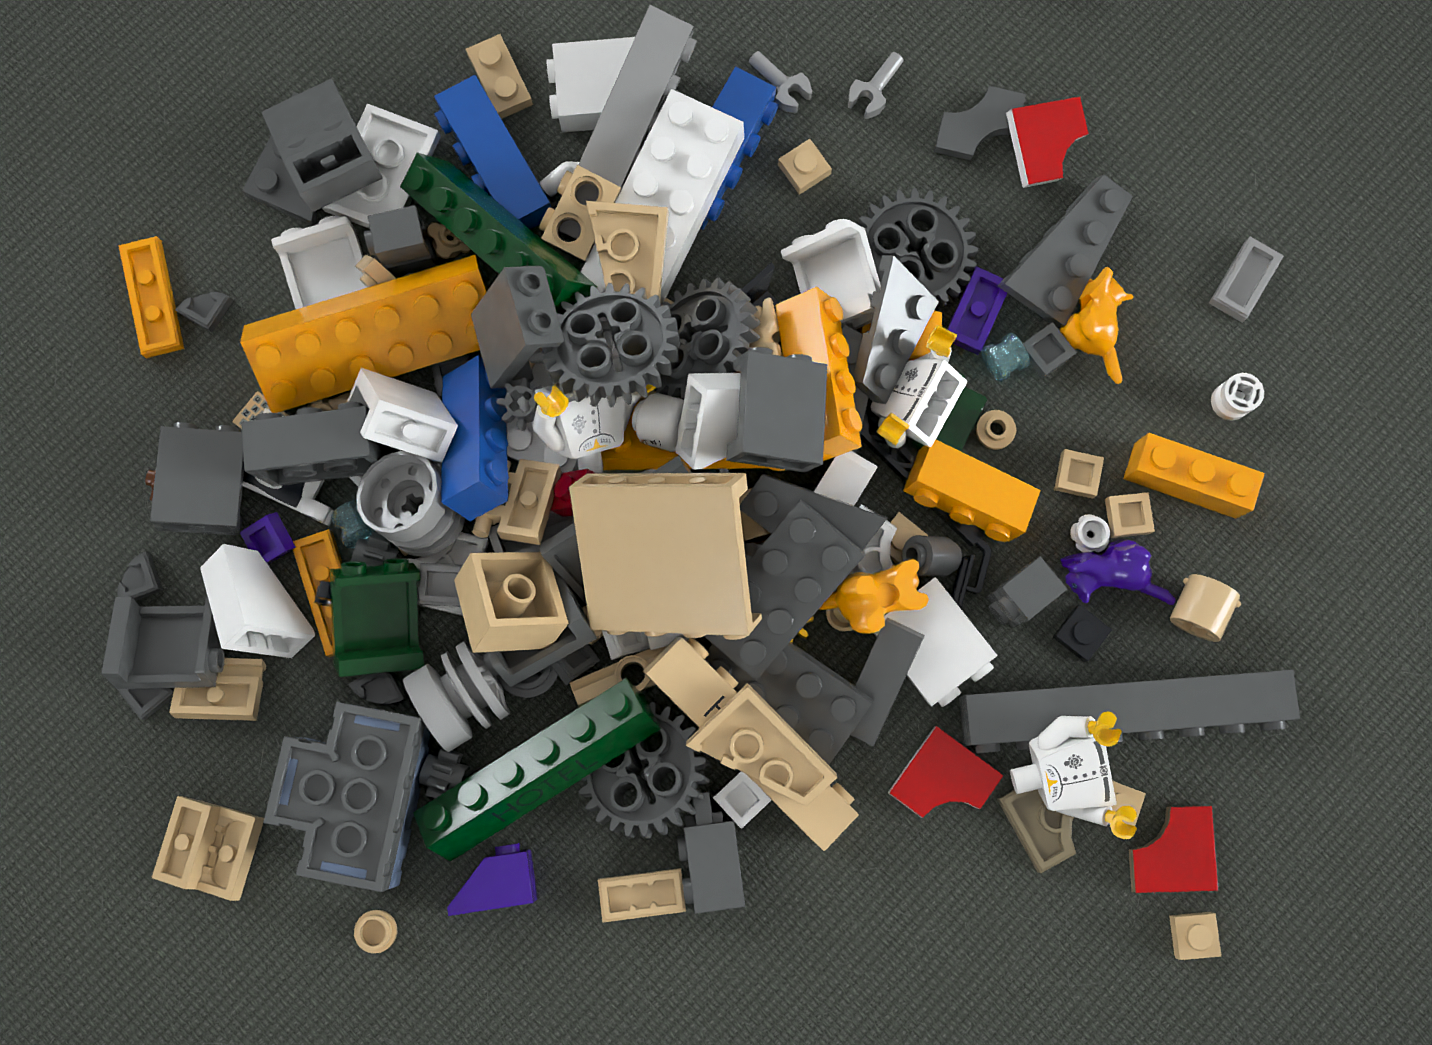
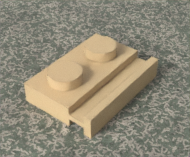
[169,658,266,721]

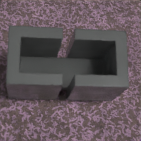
[364,205,437,279]
[986,556,1067,628]

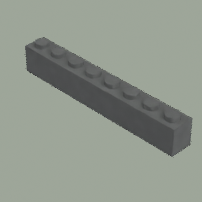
[959,670,1300,753]

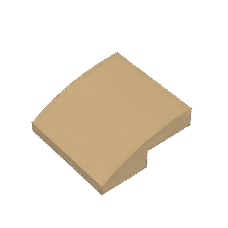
[152,796,264,901]

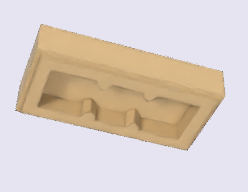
[598,868,686,923]

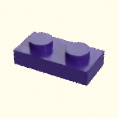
[947,266,1007,355]

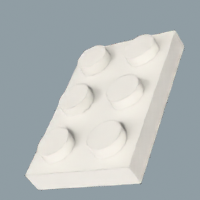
[322,104,441,229]

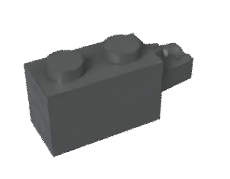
[677,791,745,914]

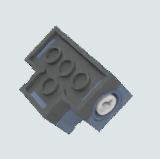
[263,702,432,892]

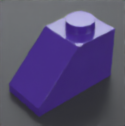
[447,843,537,916]

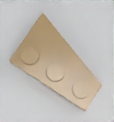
[586,201,669,300]
[686,683,837,807]

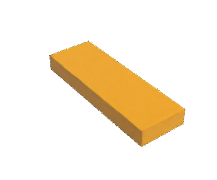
[118,236,185,358]
[293,529,342,657]

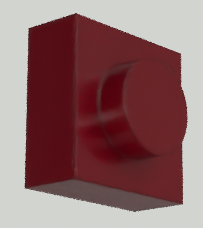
[550,469,596,517]

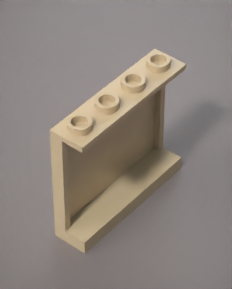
[569,473,762,640]

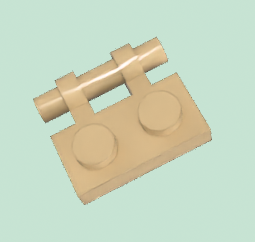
[472,459,562,545]

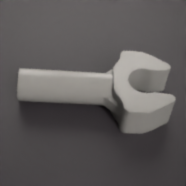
[749,51,812,113]
[848,52,904,119]

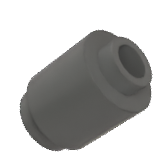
[902,535,962,577]

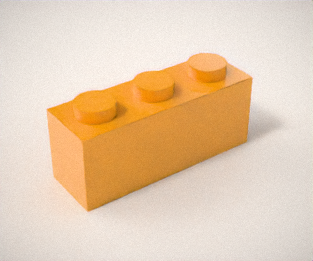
[1123,433,1265,519]
[903,439,1041,542]

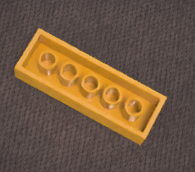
[240,254,488,413]

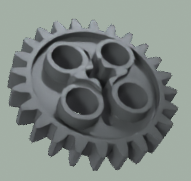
[858,188,978,308]
[654,278,761,400]
[542,283,680,408]
[578,702,710,839]

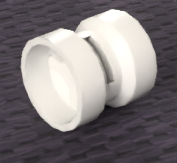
[1211,373,1264,421]

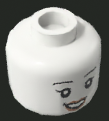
[632,393,684,452]

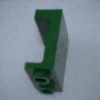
[330,558,424,677]

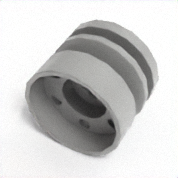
[356,451,466,557]
[403,640,510,752]

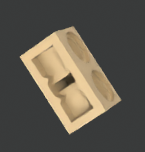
[539,165,621,262]

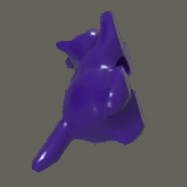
[1060,539,1176,605]

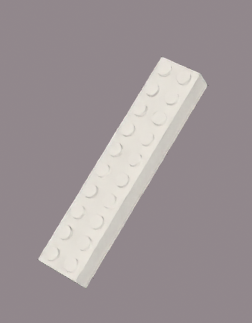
[507,89,744,473]

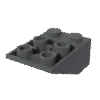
[261,78,383,212]

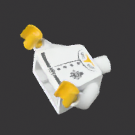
[871,325,967,448]
[533,384,656,474]
[1010,711,1137,839]

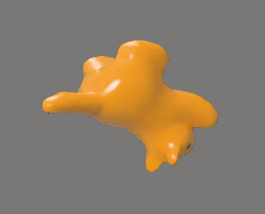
[1059,267,1134,384]
[819,558,929,634]

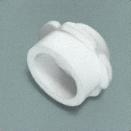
[1070,514,1110,553]

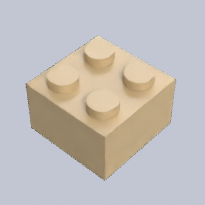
[454,552,569,653]

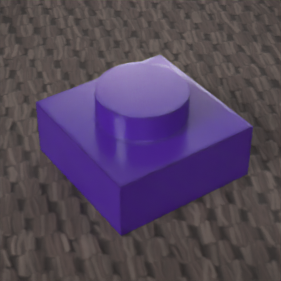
[240,512,296,564]

